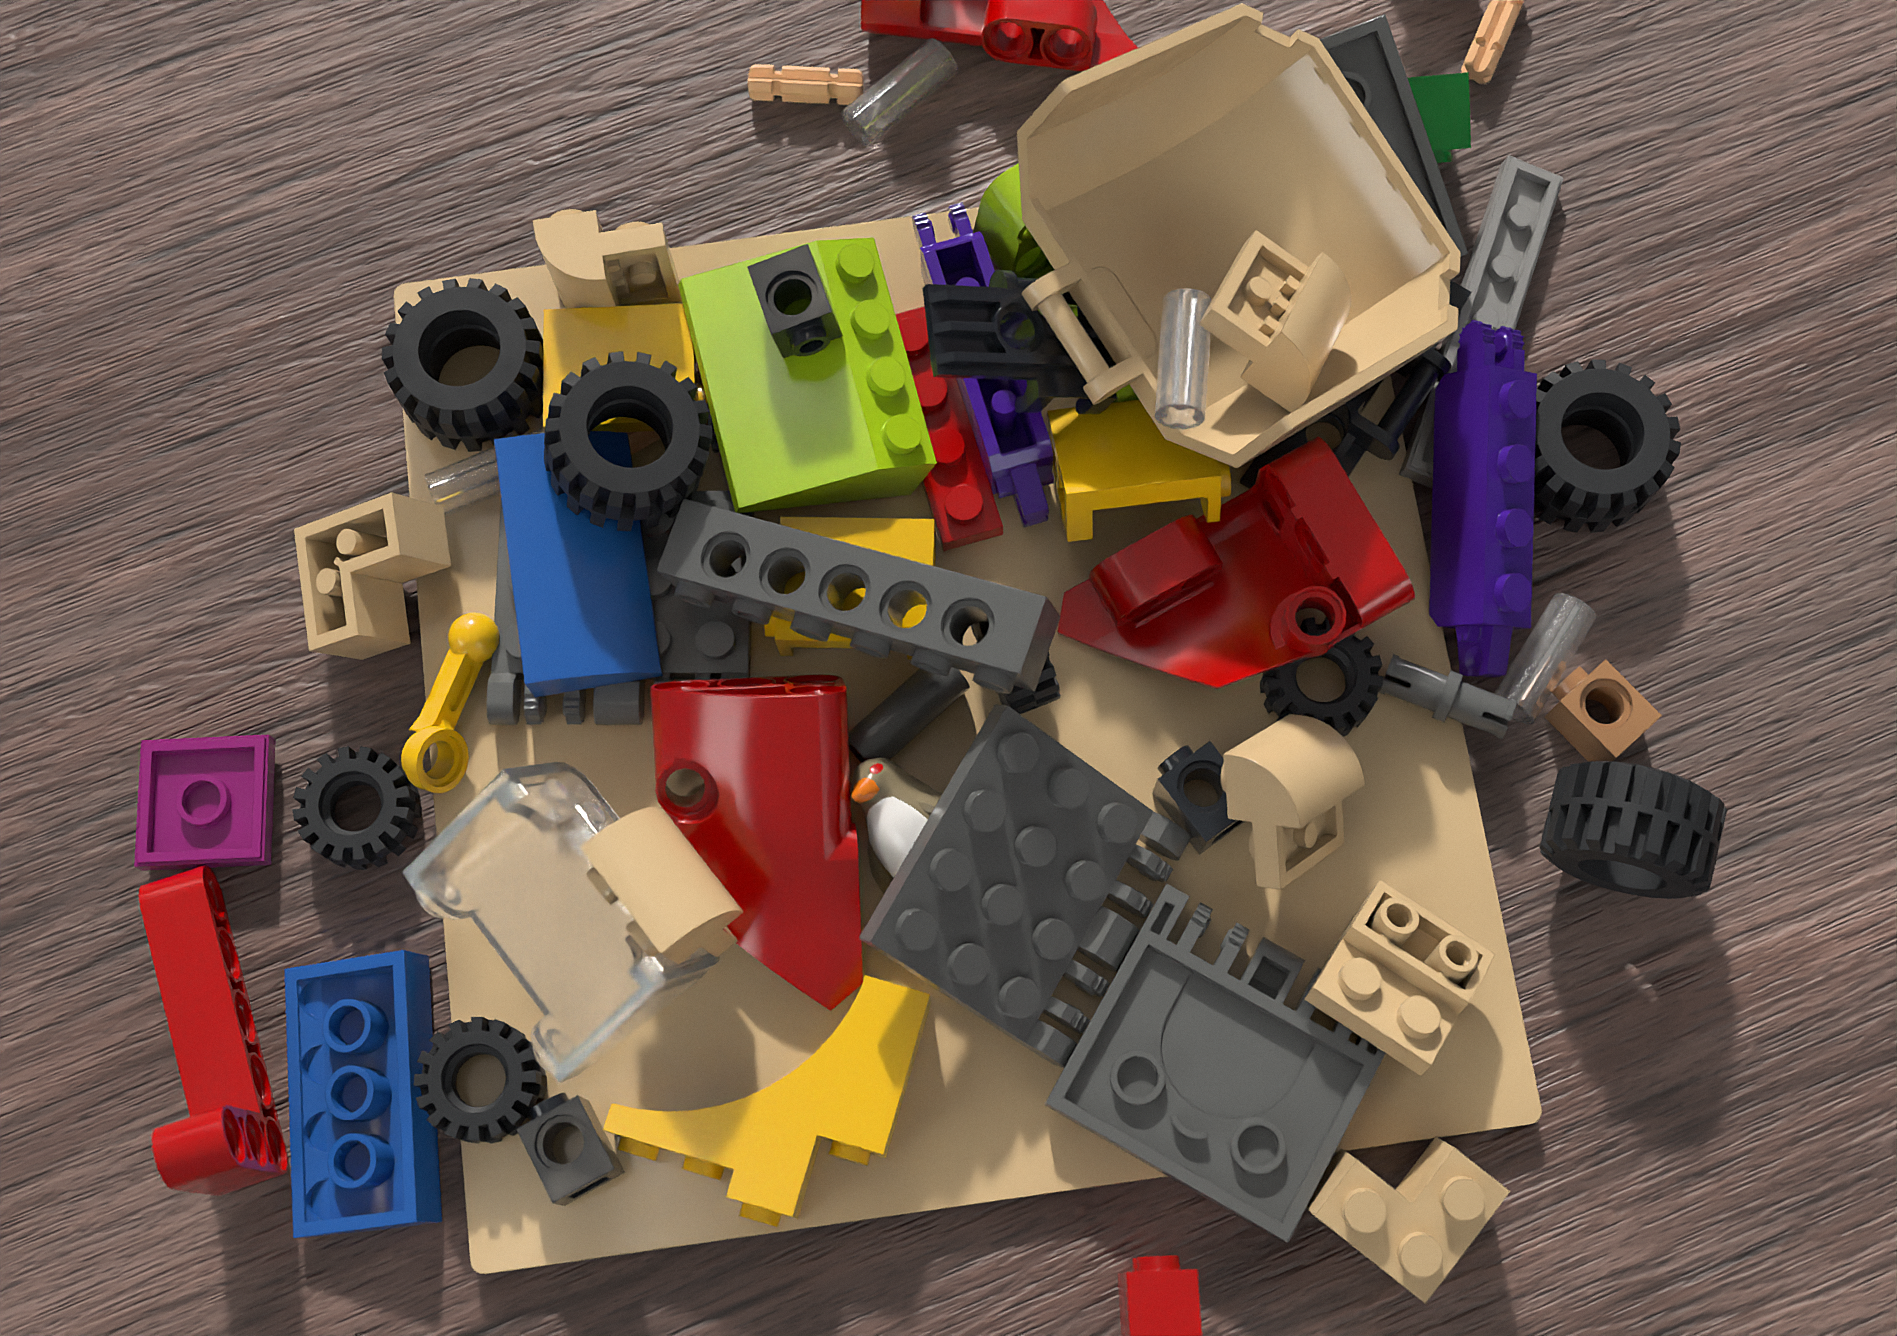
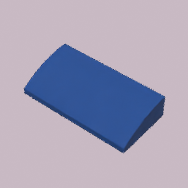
[494,431,663,697]
[284,950,442,1238]

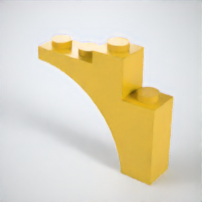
[603,975,931,1227]

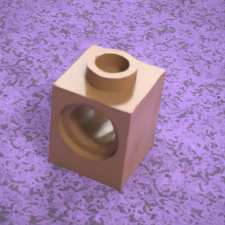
[1545,659,1662,762]

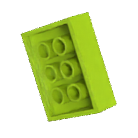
[678,237,937,513]

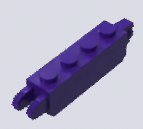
[911,202,1054,528]
[1429,320,1537,678]

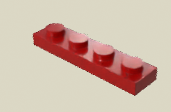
[895,306,1003,552]

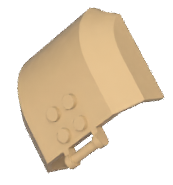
[1017,3,1461,468]

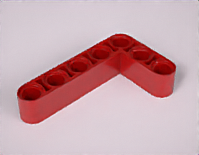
[139,865,288,1196]

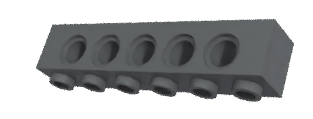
[656,499,1061,694]

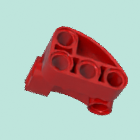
[861,0,1138,72]
[1057,436,1415,689]
[650,674,863,1011]

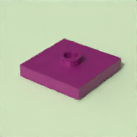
[134,734,276,871]

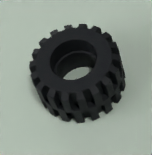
[382,278,543,452]
[544,351,712,531]
[1534,359,1681,533]
[1539,761,1727,899]

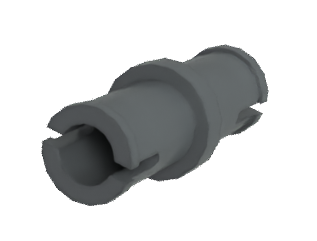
[1379,654,1517,739]

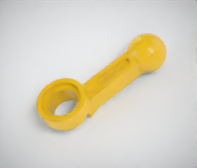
[401,612,500,793]

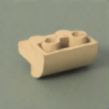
[533,209,682,308]
[1199,230,1351,413]
[1221,714,1365,890]
[580,807,743,965]
[1304,880,1496,1076]

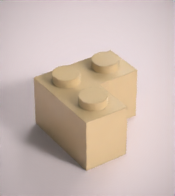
[294,492,451,660]
[1306,1137,1510,1304]

